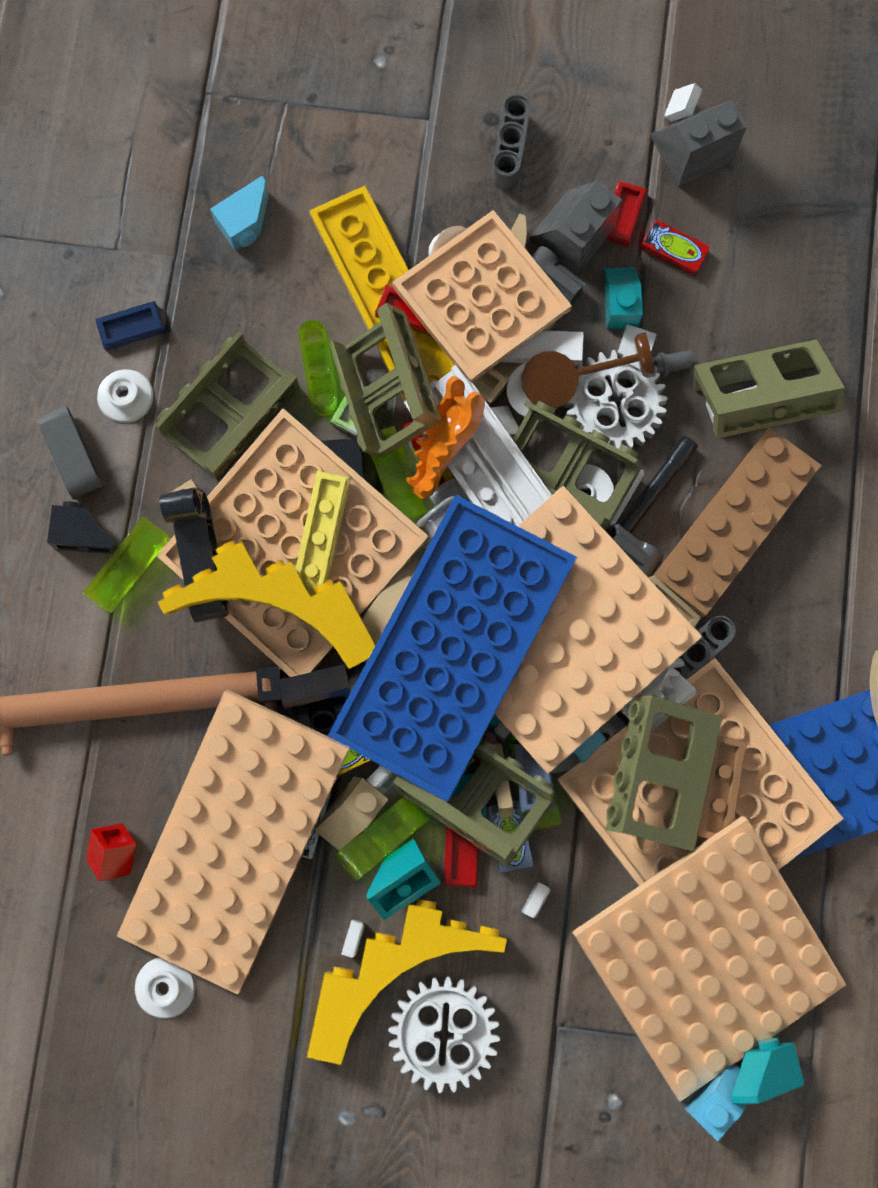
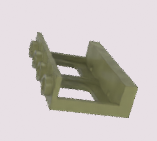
[329,303,442,458]
[155,331,300,481]
[693,339,845,439]
[513,401,643,531]
[606,695,722,851]
[393,739,554,868]

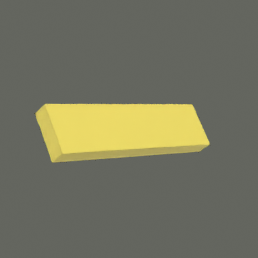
[295,471,351,597]

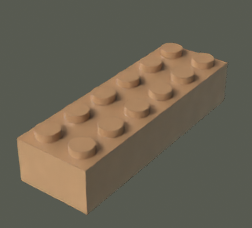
[654,427,821,620]

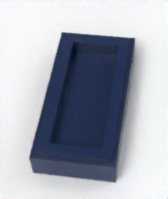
[95,301,166,351]

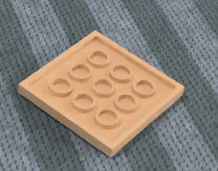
[392,210,572,382]

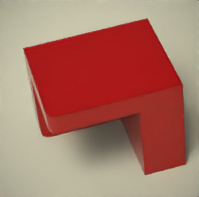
[86,823,136,882]

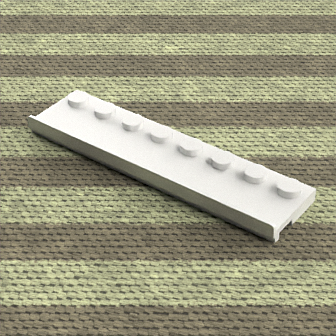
[404,365,552,526]

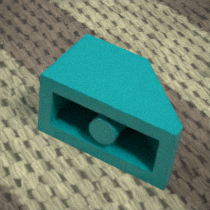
[604,267,643,329]
[366,839,441,921]
[731,1038,804,1104]

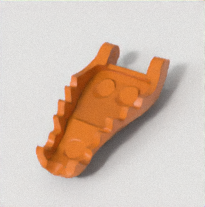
[406,376,485,499]

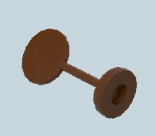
[522,332,656,408]

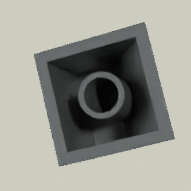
[651,100,747,187]
[529,181,622,276]

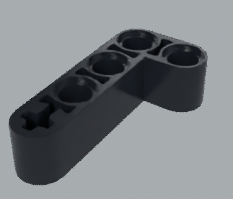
[159,487,229,623]

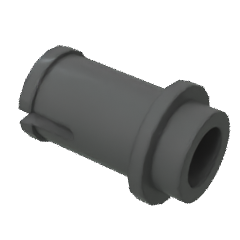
[653,349,695,378]

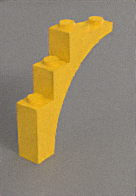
[157,541,375,669]
[307,899,507,1065]

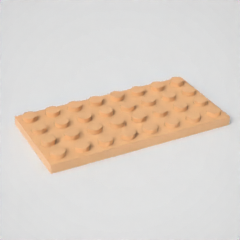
[117,690,350,995]

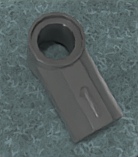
[532,246,585,305]
[606,524,664,578]

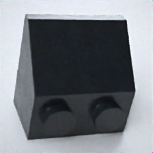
[280,664,351,737]

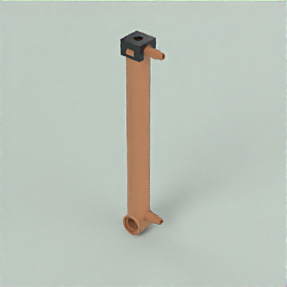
[0,666,283,756]

